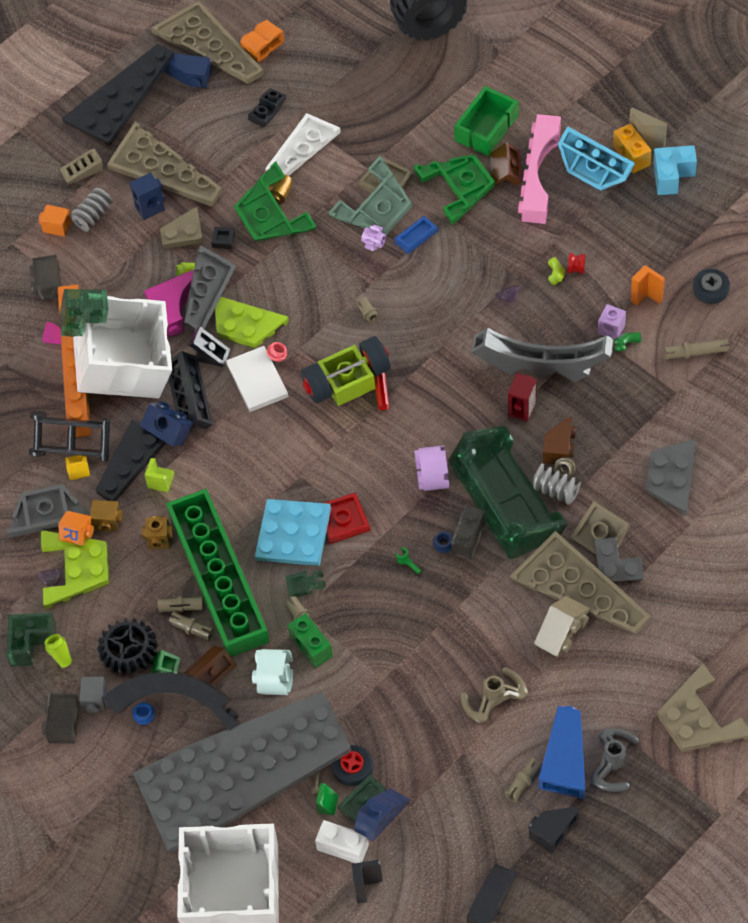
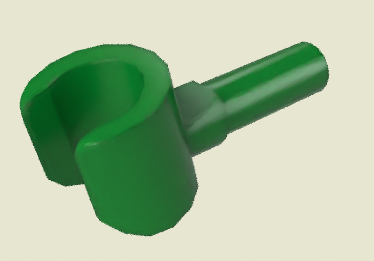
[395,547,422,575]

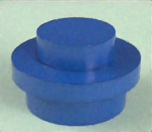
[132,702,155,725]

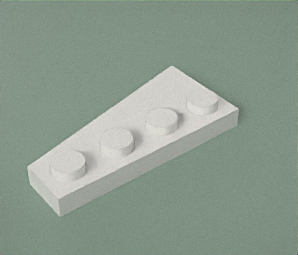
[266,113,341,176]

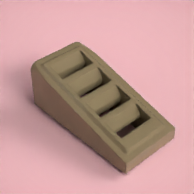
[60,148,104,185]

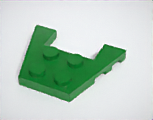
[413,154,495,225]
[234,161,316,242]

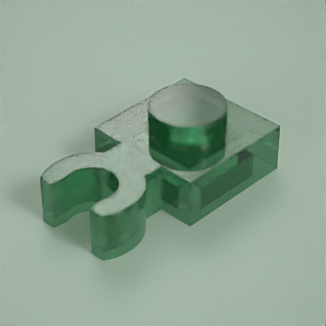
[285,570,326,597]

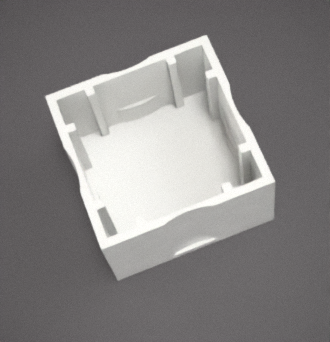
[72,294,172,398]
[177,824,279,923]

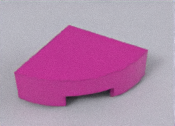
[42,322,61,344]

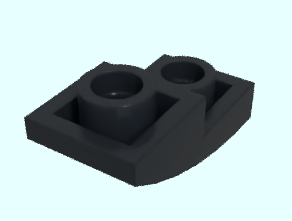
[248,88,286,127]

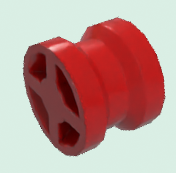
[568,253,585,274]

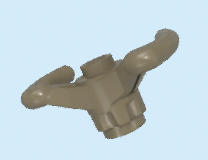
[460,667,528,723]

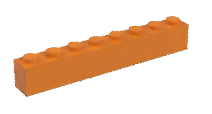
[58,284,91,437]

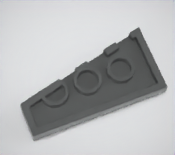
[183,245,236,331]

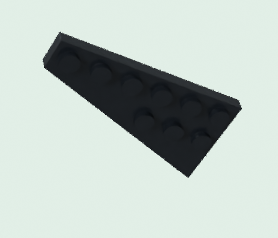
[61,44,175,146]

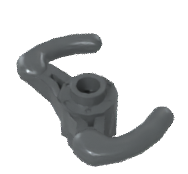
[591,728,639,792]

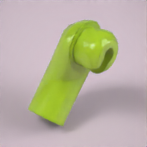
[548,257,565,285]

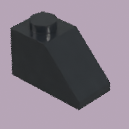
[528,807,579,853]

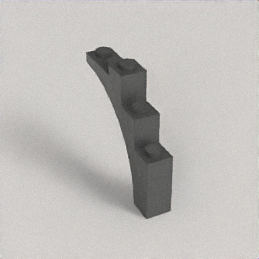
[471,328,613,382]

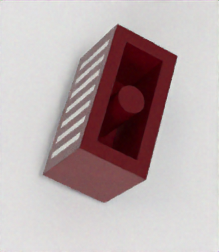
[508,373,537,422]

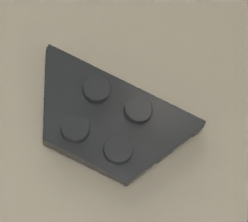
[645,439,696,515]
[7,484,89,538]

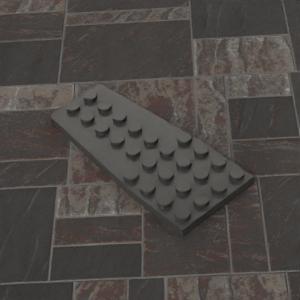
[133,693,351,853]

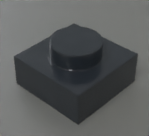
[211,227,235,249]

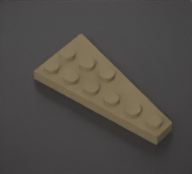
[151,1,264,84]
[509,531,652,634]

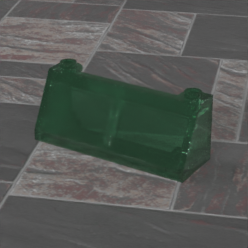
[448,426,568,559]

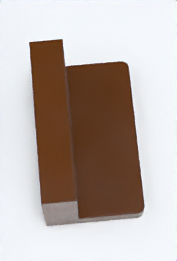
[490,142,522,186]
[184,646,237,685]

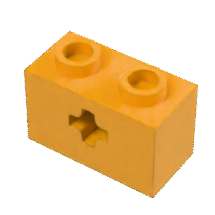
[613,123,652,173]

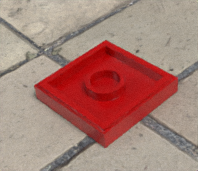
[324,492,371,544]

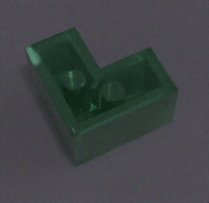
[59,289,109,337]
[6,612,57,667]

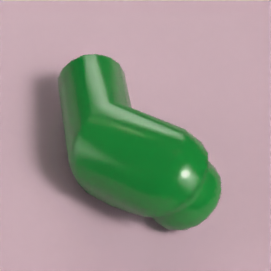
[613,332,641,351]

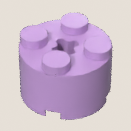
[414,445,450,491]

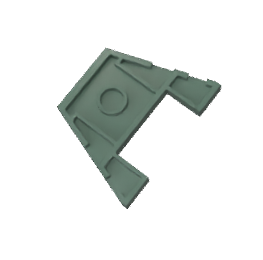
[328,156,413,236]

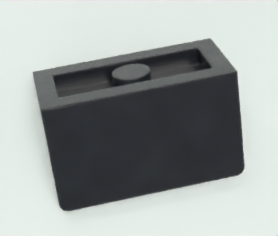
[352,860,383,903]

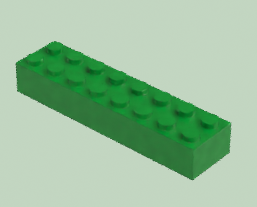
[166,488,270,657]

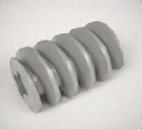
[71,188,113,232]
[532,463,581,505]

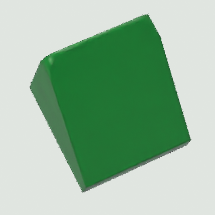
[150,650,181,673]
[316,783,339,815]

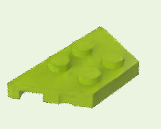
[215,297,289,348]

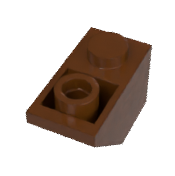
[543,417,576,464]

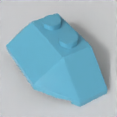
[558,126,635,191]

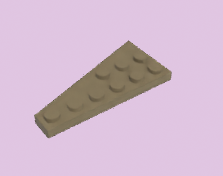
[107,121,222,207]

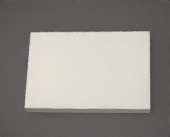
[226,346,288,412]

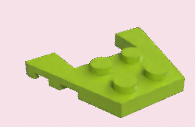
[41,531,109,609]

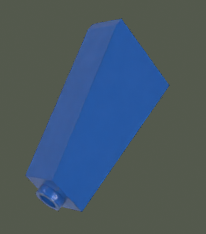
[538,706,585,799]

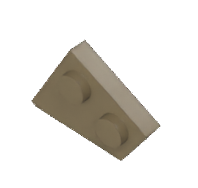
[160,207,203,249]

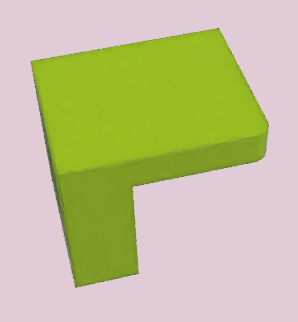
[145,458,175,493]

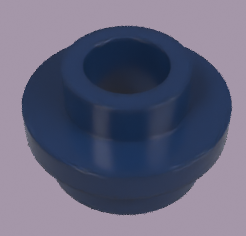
[433,532,455,553]

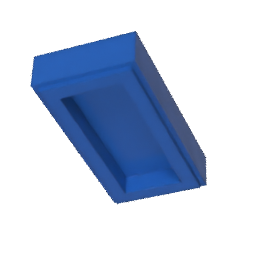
[394,216,438,254]

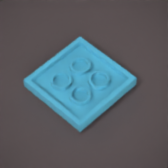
[255,499,331,566]

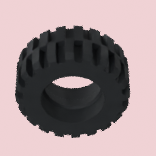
[390,0,468,40]

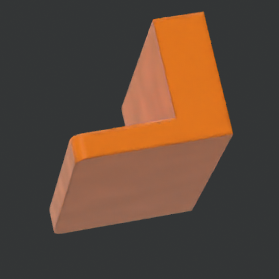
[630,265,665,306]

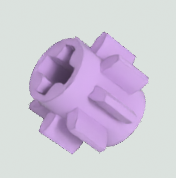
[361,225,386,251]

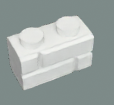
[315,820,369,863]

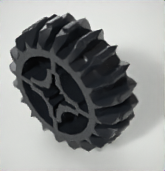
[97,617,158,676]

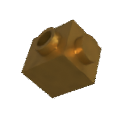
[90,500,124,532]

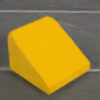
[65,455,90,480]

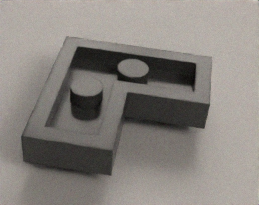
[594,537,644,583]

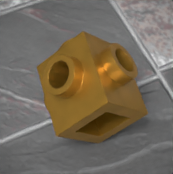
[141,516,173,549]

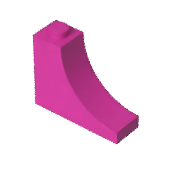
[144,270,194,338]

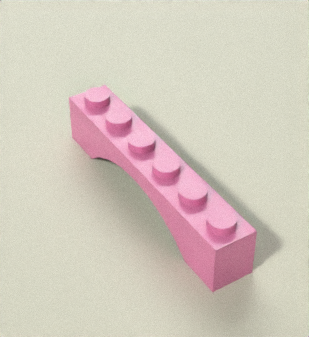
[518,114,561,224]

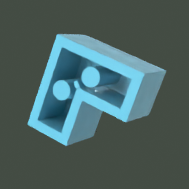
[653,145,697,195]

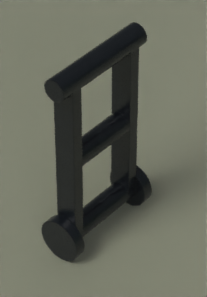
[29,411,110,461]

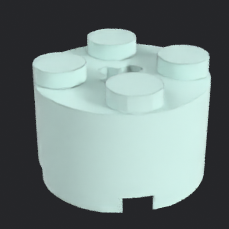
[252,649,293,695]

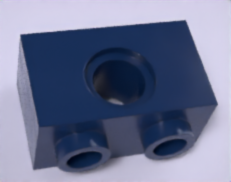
[129,172,165,220]
[140,401,193,447]

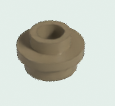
[554,458,575,479]

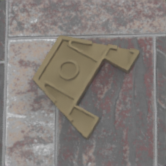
[657,664,748,752]

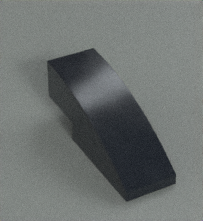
[466,864,517,923]

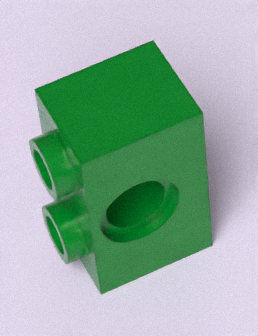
[287,613,333,669]

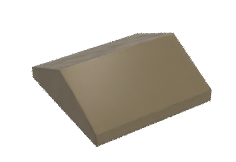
[629,107,667,151]
[570,501,630,554]

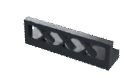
[169,351,213,430]

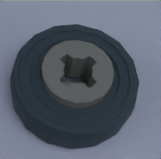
[693,268,730,304]

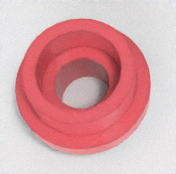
[266,342,287,362]

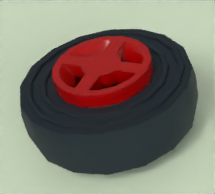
[332,745,373,786]

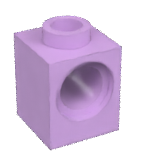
[598,304,626,340]

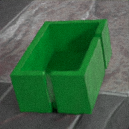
[454,86,519,156]

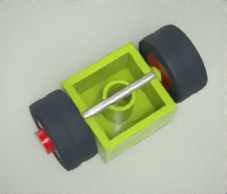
[300,336,391,406]

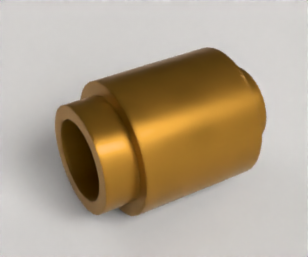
[269,174,293,204]

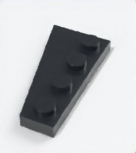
[96,419,166,501]

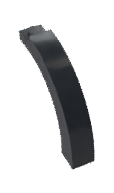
[102,672,241,730]

